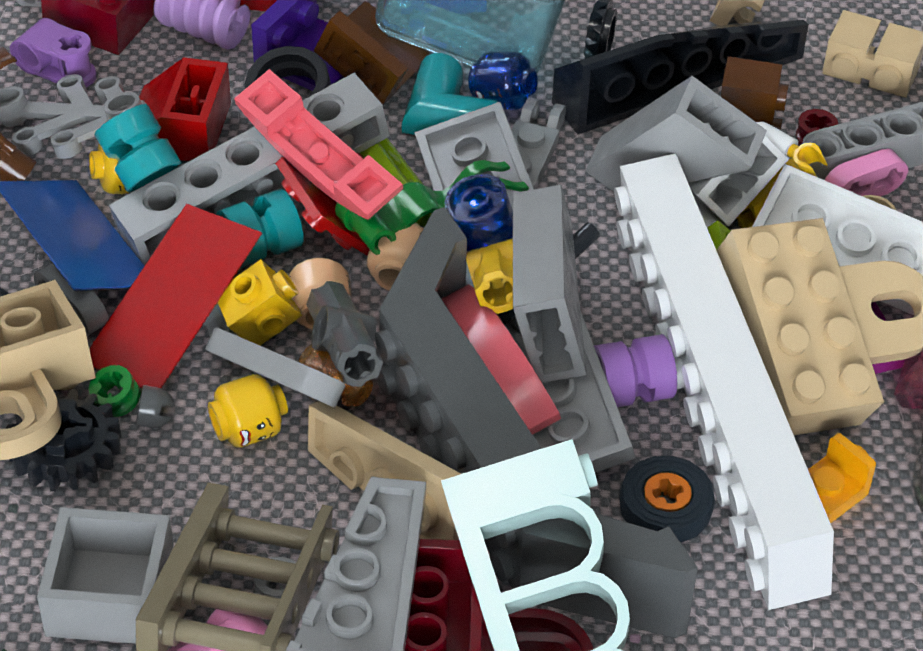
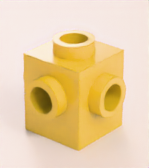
[218,259,302,346]

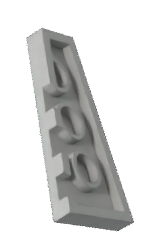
[286,477,426,651]

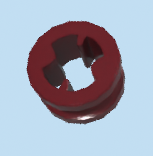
[795,109,838,146]

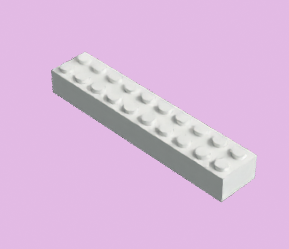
[614,153,834,610]

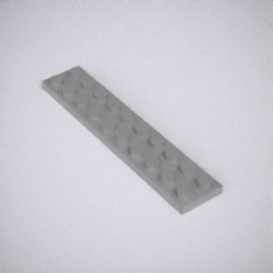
[414,102,636,473]

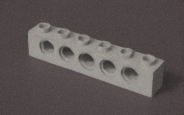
[109,73,390,266]

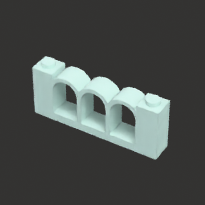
[441,439,630,651]

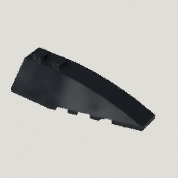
[552,19,809,135]

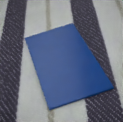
[0,180,144,291]

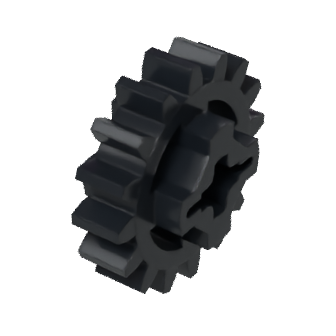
[6,389,121,492]

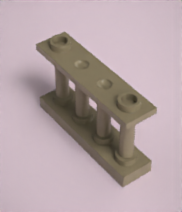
[136,482,340,651]

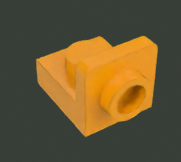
[808,433,876,523]

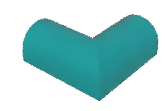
[402,53,498,135]

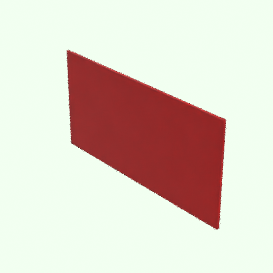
[89,203,262,389]

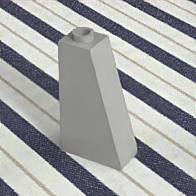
[585,76,767,192]
[513,185,586,383]

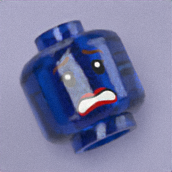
[468,51,538,110]

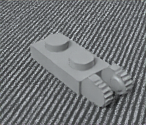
[511,97,566,190]

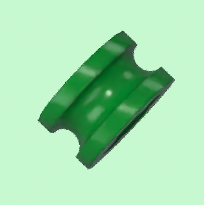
[88,365,141,417]

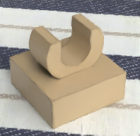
[710,0,765,26]

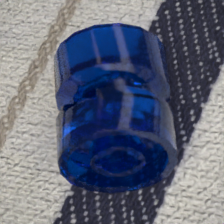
[444,174,513,252]

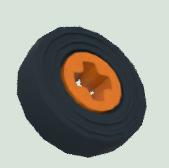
[619,456,715,543]

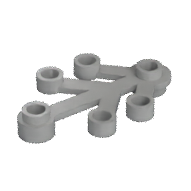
[0,74,146,159]

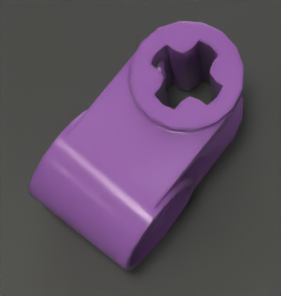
[10,18,97,88]

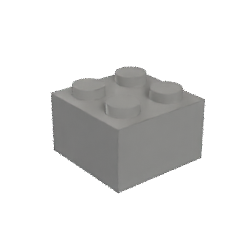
[37,507,174,644]

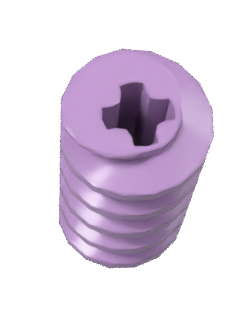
[153,0,251,50]

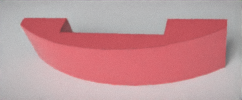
[234,69,403,220]
[442,284,561,435]

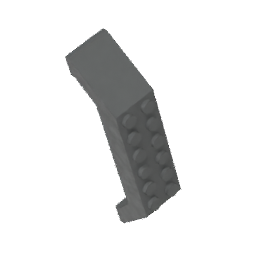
[375,207,698,638]

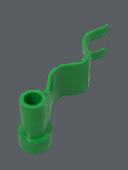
[335,160,529,255]

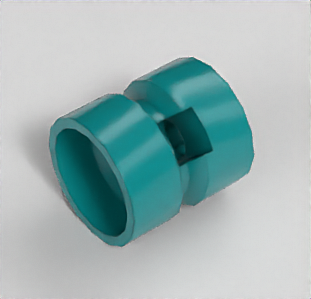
[94,104,182,193]
[216,188,304,268]

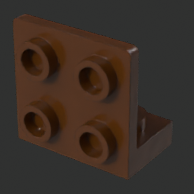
[313,1,430,105]

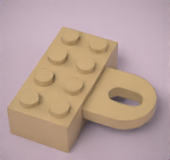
[716,218,923,435]
[0,280,96,460]

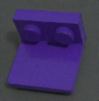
[251,0,345,91]

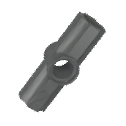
[306,281,383,387]

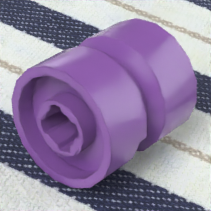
[594,334,677,408]

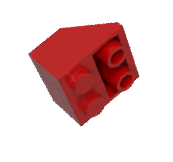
[139,57,231,161]

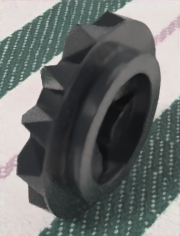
[584,0,617,59]

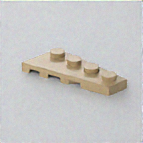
[308,401,461,540]

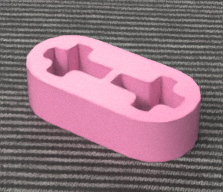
[825,148,908,197]

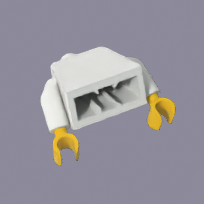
[688,122,828,227]

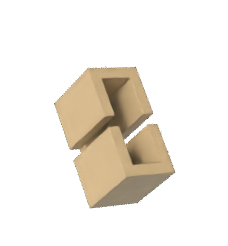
[822,10,923,98]

